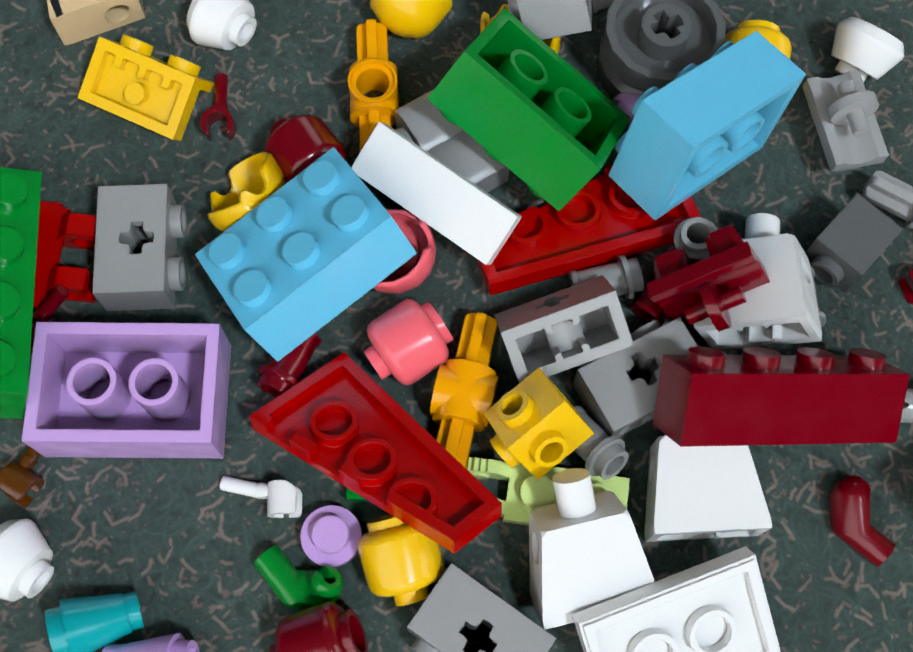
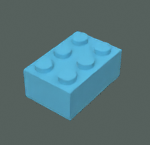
[608,31,806,220]
[195,147,417,362]

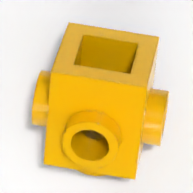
[483,367,595,480]

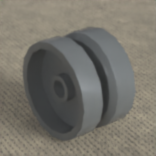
[596,0,726,98]

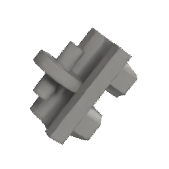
[802,69,889,173]

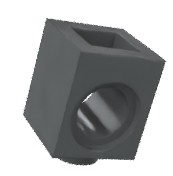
[805,193,903,293]

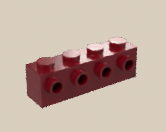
[653,346,910,447]

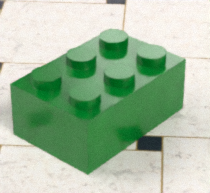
[427,8,631,211]

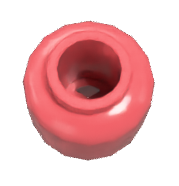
[363,299,453,385]

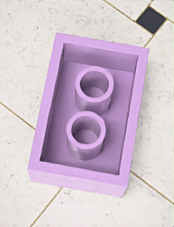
[22,322,231,459]

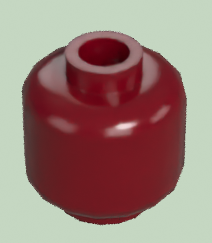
[264,114,346,183]
[269,601,368,652]

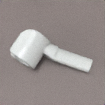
[220,476,302,518]

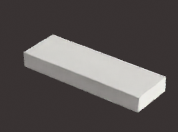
[351,122,522,265]

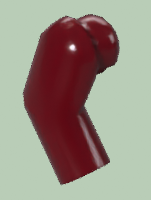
[829,475,896,567]

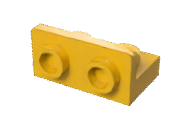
[77,34,214,141]

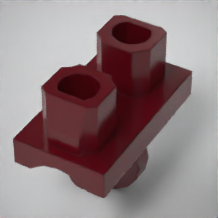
[646,225,770,332]

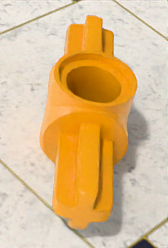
[348,19,399,153]
[430,312,498,468]

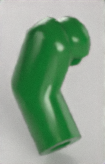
[253,545,344,609]

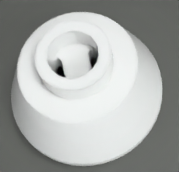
[186,0,257,50]
[831,16,904,83]
[0,519,54,602]

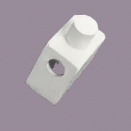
[694,213,822,350]
[644,435,772,542]
[529,468,655,630]

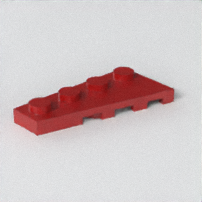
[476,163,702,296]
[249,352,502,554]

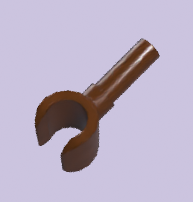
[0,446,44,508]

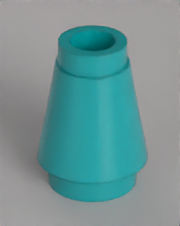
[45,591,144,652]

